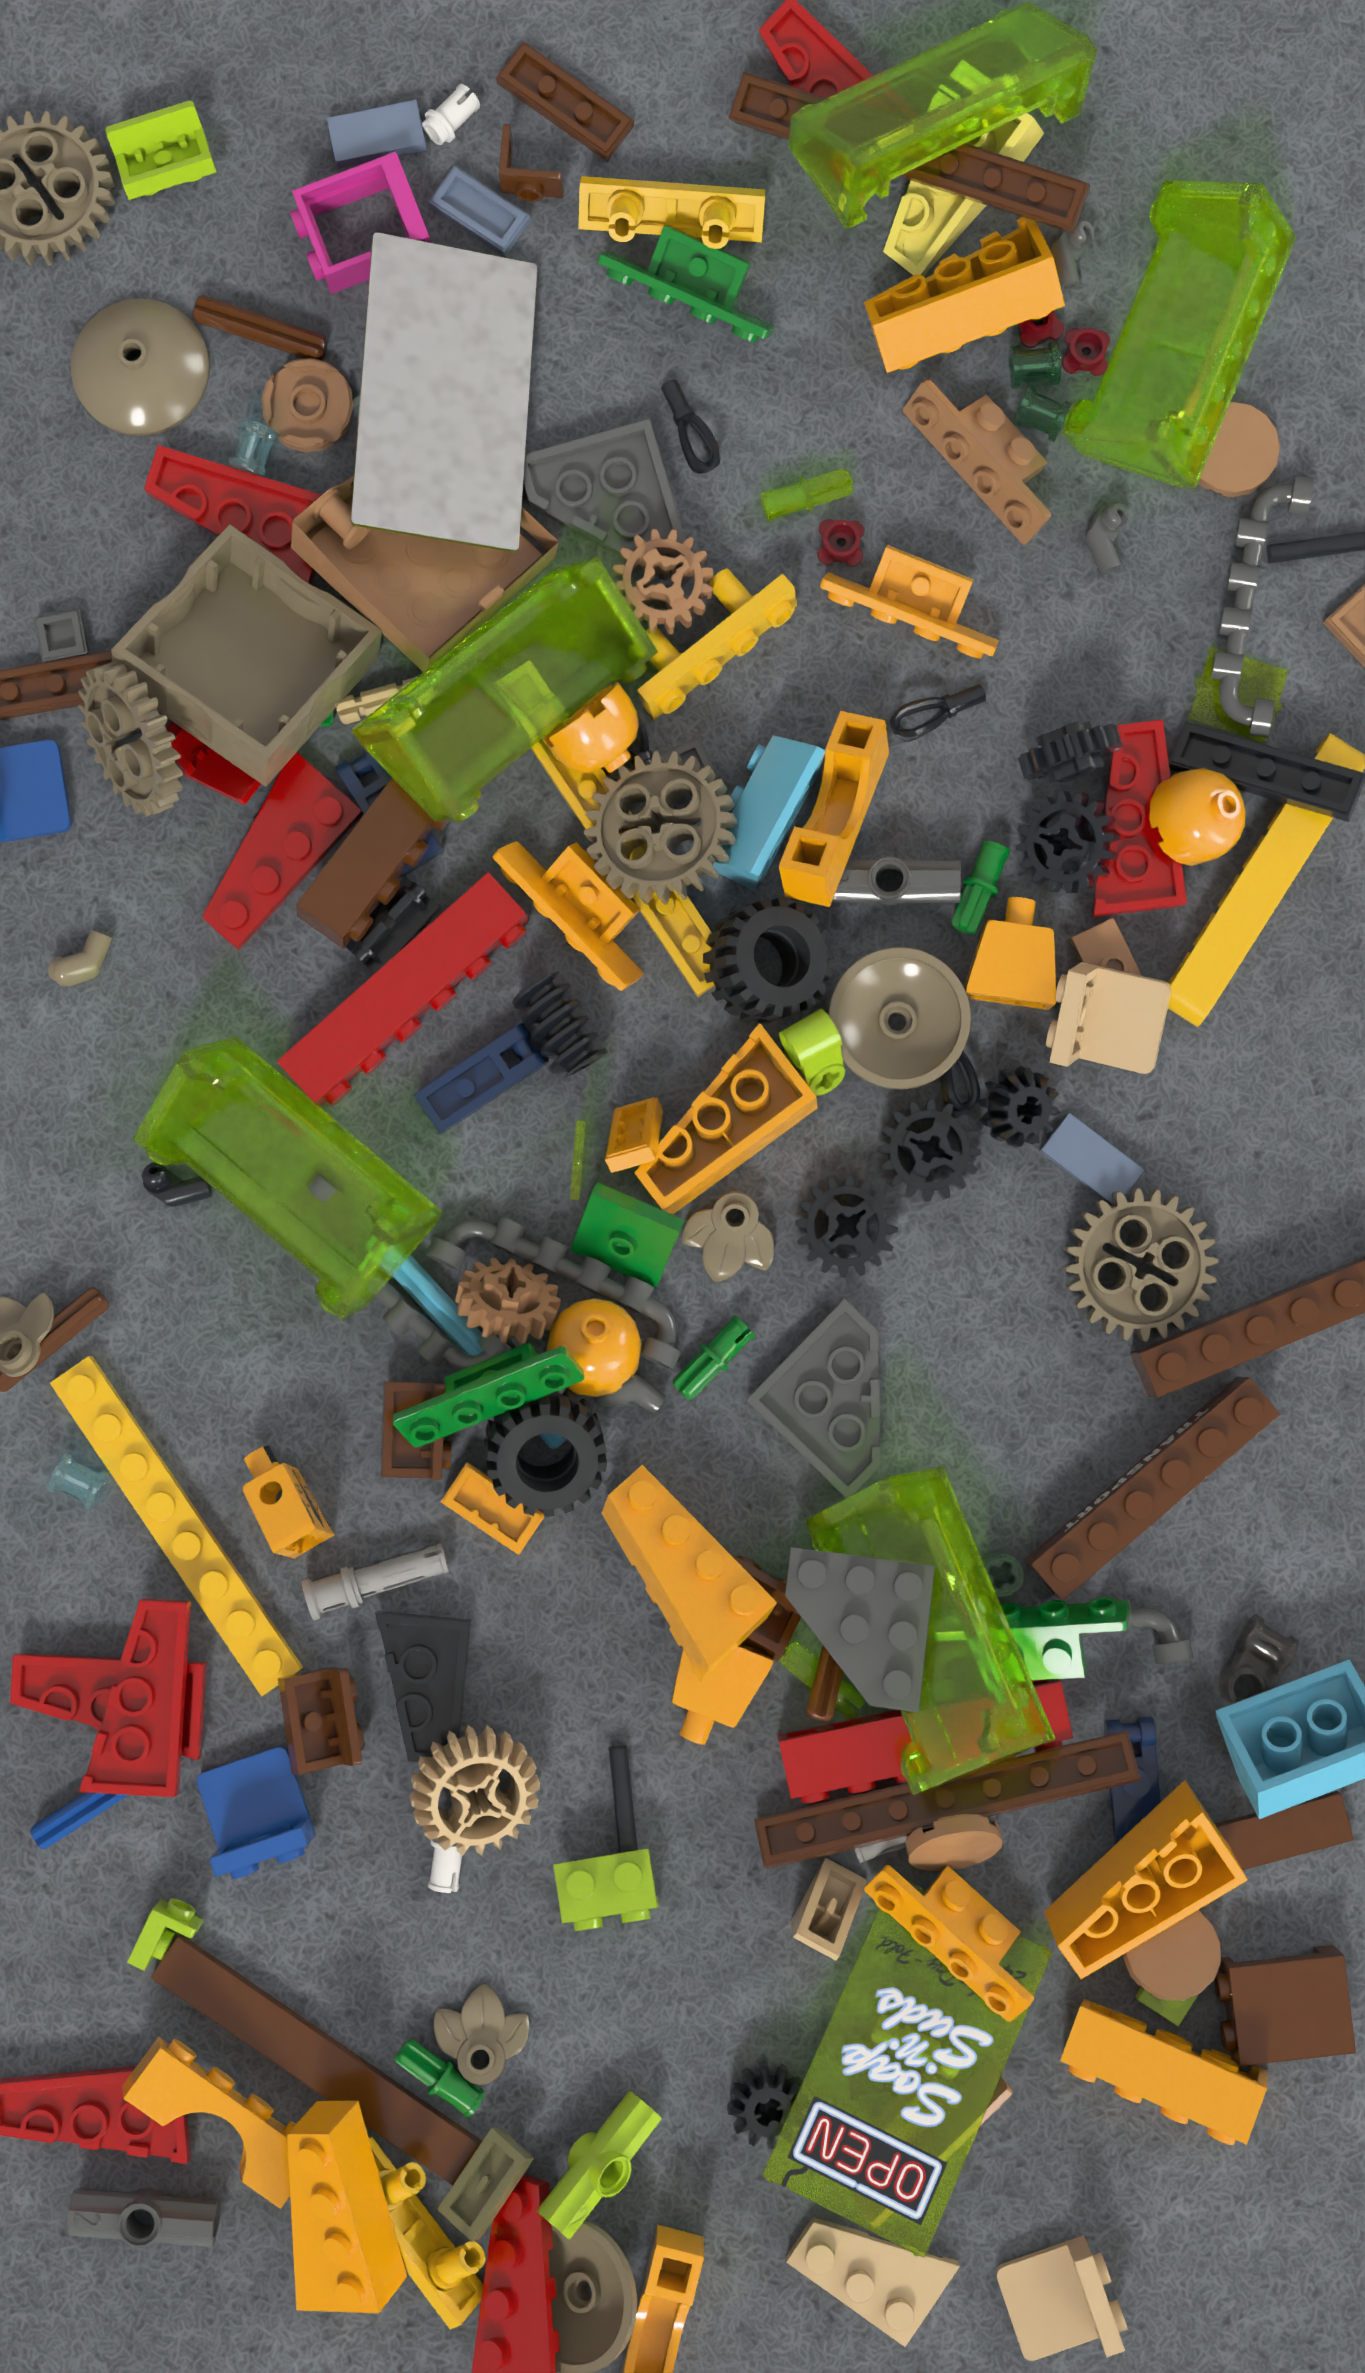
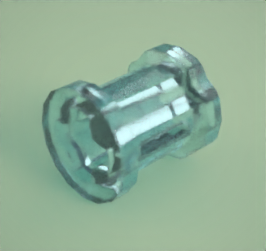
[226,420,280,478]
[47,1453,111,1511]

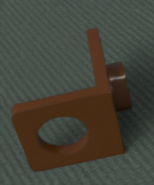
[499,124,564,202]

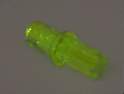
[759,468,853,522]
[778,1640,865,1720]

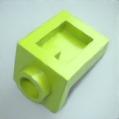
[127,1898,203,1971]

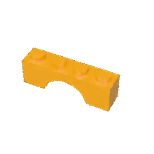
[779,711,889,907]
[122,2037,296,2209]
[621,2224,704,2373]

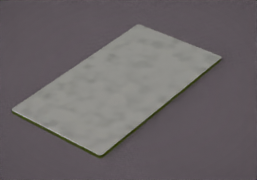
[350,233,537,552]

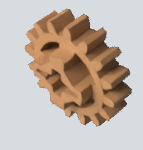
[612,529,713,634]
[455,1258,561,1344]

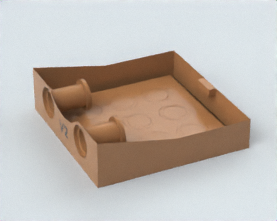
[291,475,559,675]

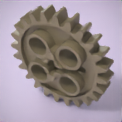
[0,111,115,266]
[78,662,183,817]
[584,751,738,904]
[1062,1188,1218,1342]

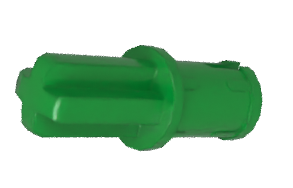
[951,840,1010,934]
[672,1315,756,1400]
[395,2039,486,2118]

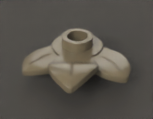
[682,1191,774,1282]
[0,1293,54,1377]
[434,1984,529,2085]

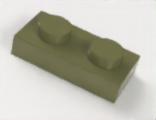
[437,2127,534,2242]

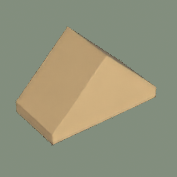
[790,1857,867,1961]

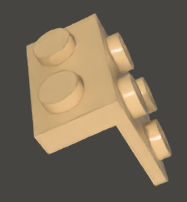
[1046,962,1172,1074]
[996,2235,1128,2361]

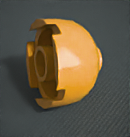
[542,682,639,773]
[1149,768,1246,866]
[546,1298,642,1397]

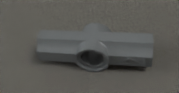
[832,856,961,906]
[67,2188,221,2248]

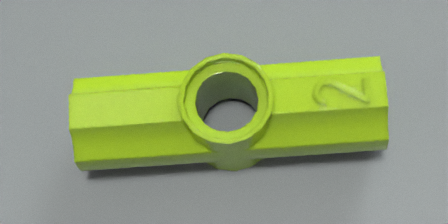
[537,2091,662,2240]

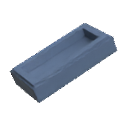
[327,100,427,168]
[428,165,531,257]
[1039,1113,1144,1206]

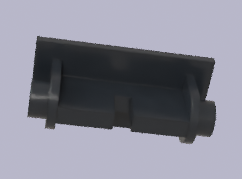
[346,876,440,973]

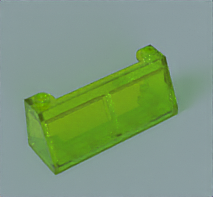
[788,1,1097,230]
[1062,180,1297,489]
[351,556,658,823]
[133,1036,443,1320]
[805,1467,1055,1795]

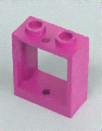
[289,152,431,294]

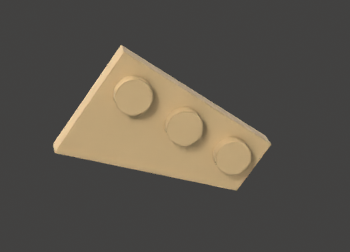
[786,2217,960,2347]

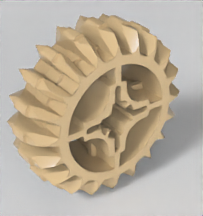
[409,1725,540,1856]

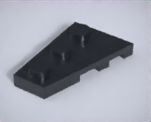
[375,1611,471,1762]

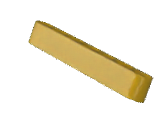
[1168,733,1365,1027]

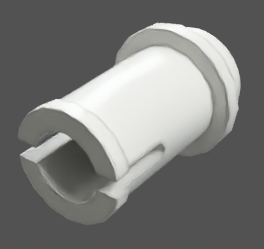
[422,84,480,145]
[428,1838,462,1893]

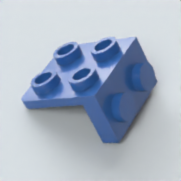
[0,740,72,843]
[197,1746,316,1879]

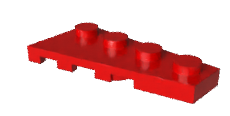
[758,0,922,196]
[144,445,322,585]
[1091,720,1187,918]
[202,752,364,950]
[79,1598,191,1797]
[10,1653,207,1760]
[0,2066,191,2164]
[471,2175,560,2373]

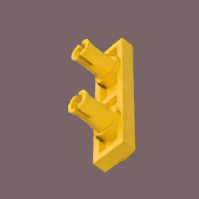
[579,176,766,249]
[636,568,797,720]
[369,2137,485,2330]

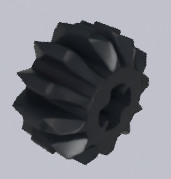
[977,1066,1061,1147]
[727,2061,809,2150]

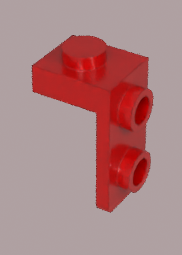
[166,721,261,805]

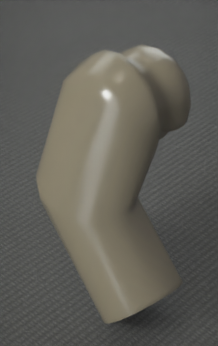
[48,930,112,987]

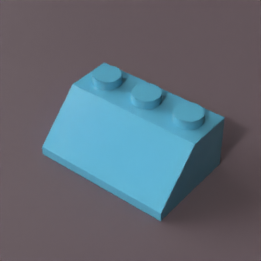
[713,735,826,893]
[1216,1659,1365,1819]

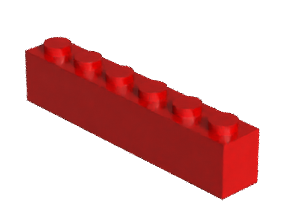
[277,872,529,1107]
[777,1679,1073,1803]

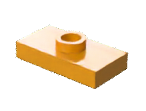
[605,1097,663,1173]
[441,1462,544,1555]

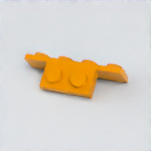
[819,545,999,659]
[492,841,644,991]
[864,1865,1034,2022]

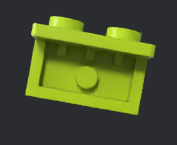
[105,101,217,200]
[553,1848,659,1931]

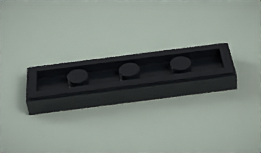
[1169,722,1365,822]

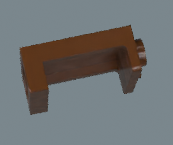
[1214,1945,1356,2066]

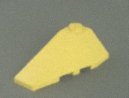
[883,64,1044,276]

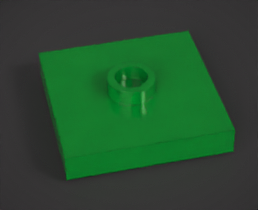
[570,1182,685,1289]

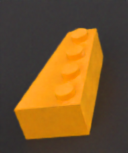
[864,217,1065,373]
[634,1023,818,1215]
[601,1465,777,1682]
[1044,1780,1248,1979]
[1060,1999,1268,2145]
[287,2101,407,2313]

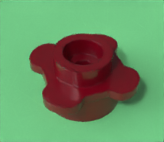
[1018,310,1064,348]
[1062,328,1110,376]
[817,519,865,567]

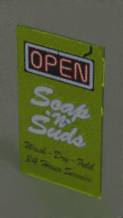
[762,1876,1052,2258]

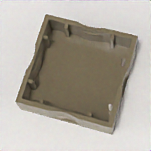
[111,524,382,787]

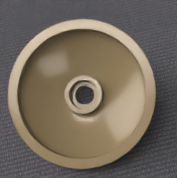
[71,299,210,436]
[828,947,971,1090]
[548,2220,637,2373]

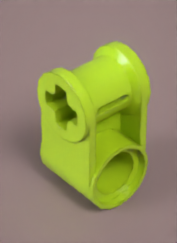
[779,1009,846,1096]

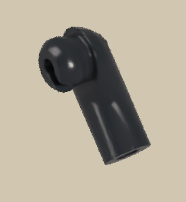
[142,1162,213,1207]

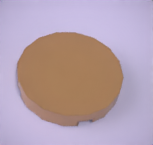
[261,358,355,453]
[1185,402,1280,497]
[906,1814,1003,1871]
[1123,1910,1221,2001]

